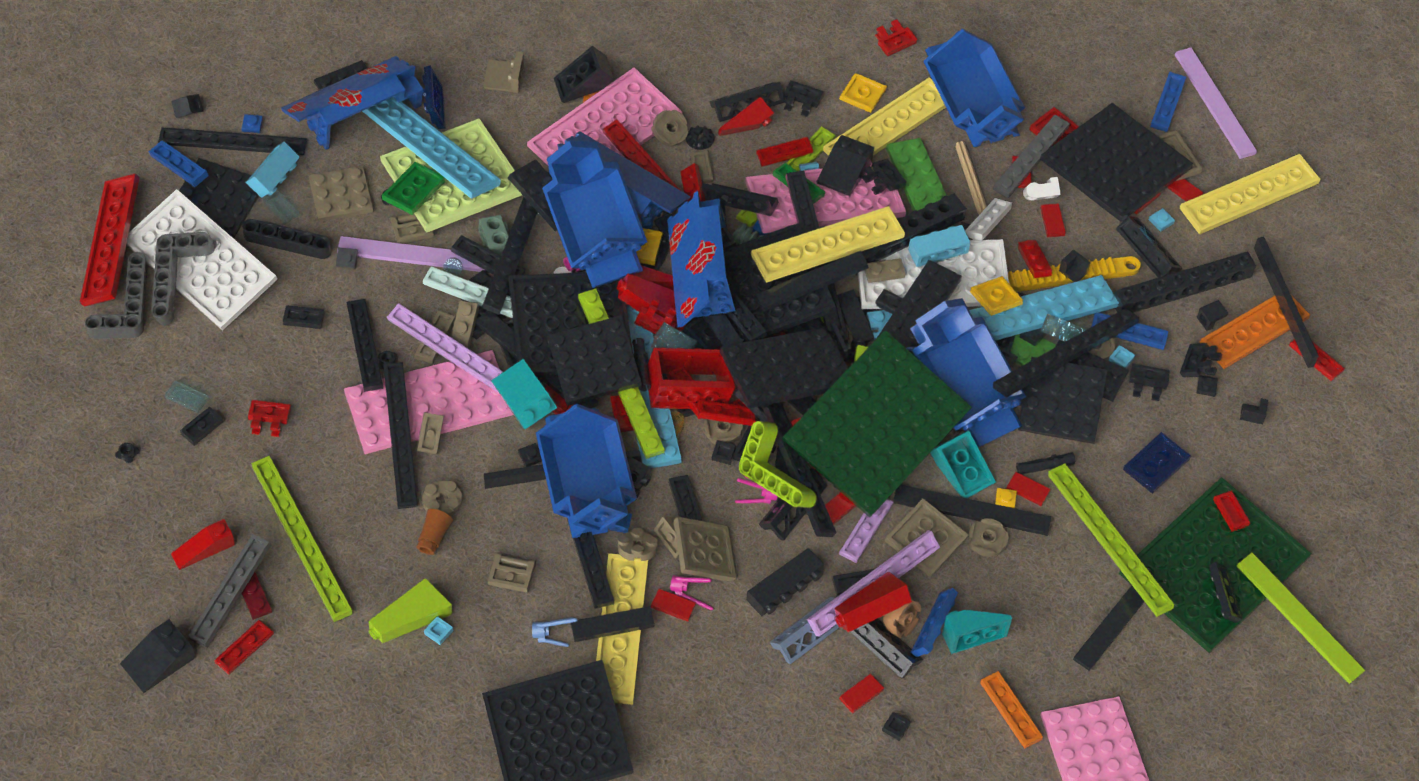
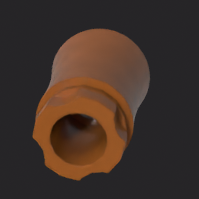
[416,509,453,555]

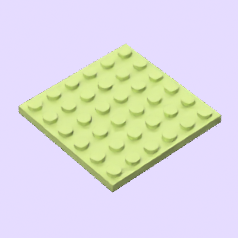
[380,119,522,233]

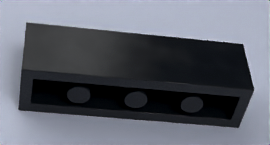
[746,548,824,616]

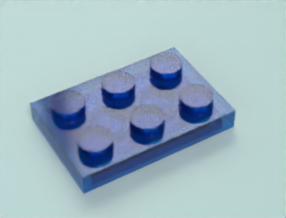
[422,65,446,129]
[1123,432,1191,494]

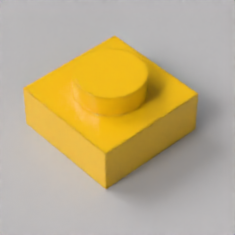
[995,488,1017,508]

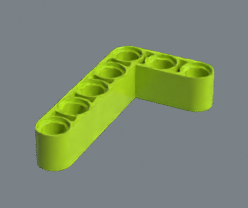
[739,421,816,508]

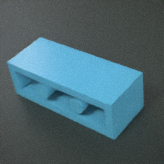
[246,142,299,198]
[908,225,971,267]

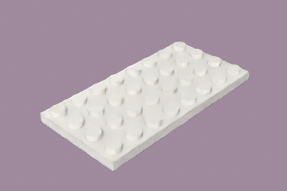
[126,189,278,331]
[858,239,1009,309]

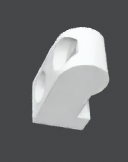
[1023,177,1060,200]

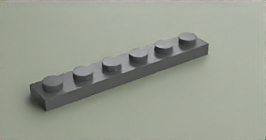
[993,115,1070,198]
[188,534,271,648]

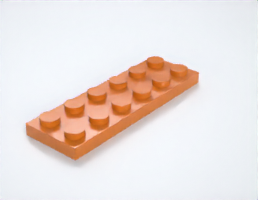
[1200,295,1310,369]

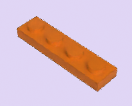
[980,671,1043,749]

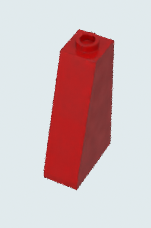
[617,274,686,335]
[834,572,912,632]

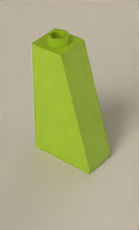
[368,578,452,643]

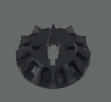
[686,125,714,150]

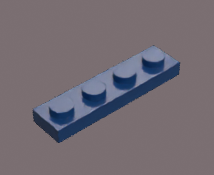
[1150,72,1186,132]
[148,140,209,187]
[1091,313,1168,350]
[911,588,958,657]

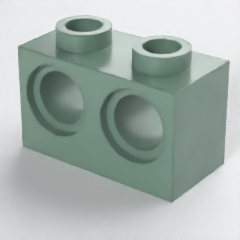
[478,215,508,256]

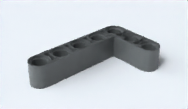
[152,232,215,326]
[85,252,148,339]

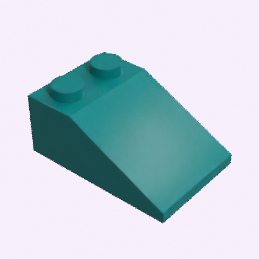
[491,359,557,429]
[931,431,996,498]
[942,610,1012,654]

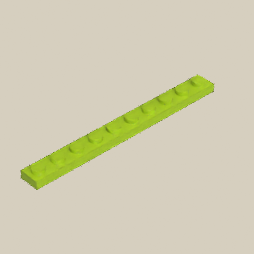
[578,289,665,459]
[251,456,353,622]
[1048,464,1174,617]

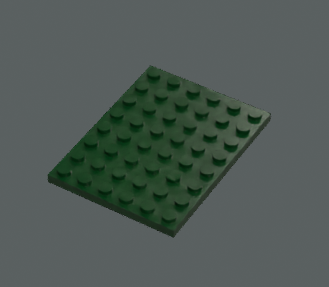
[782,330,972,518]
[1119,477,1312,654]

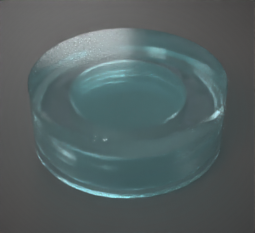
[443,257,463,276]

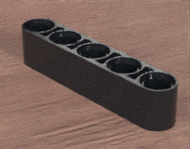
[242,219,331,259]

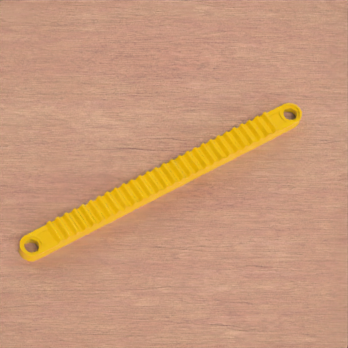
[1008,256,1141,292]

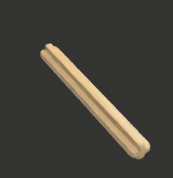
[955,141,987,215]

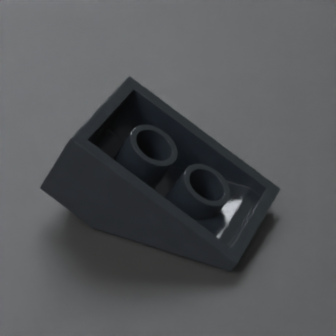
[554,46,614,103]
[817,135,874,196]
[120,619,195,693]

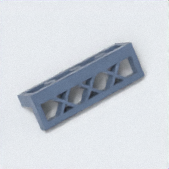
[770,597,839,664]

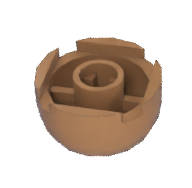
[883,598,921,638]

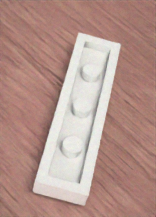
[965,198,1012,241]

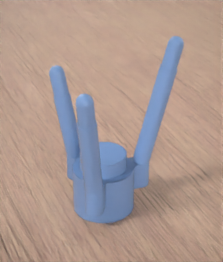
[532,617,578,647]

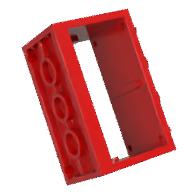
[647,347,735,409]

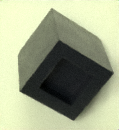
[171,94,204,118]
[1059,249,1090,282]
[1197,300,1228,331]
[1240,398,1268,425]

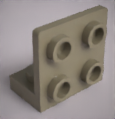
[483,51,524,93]

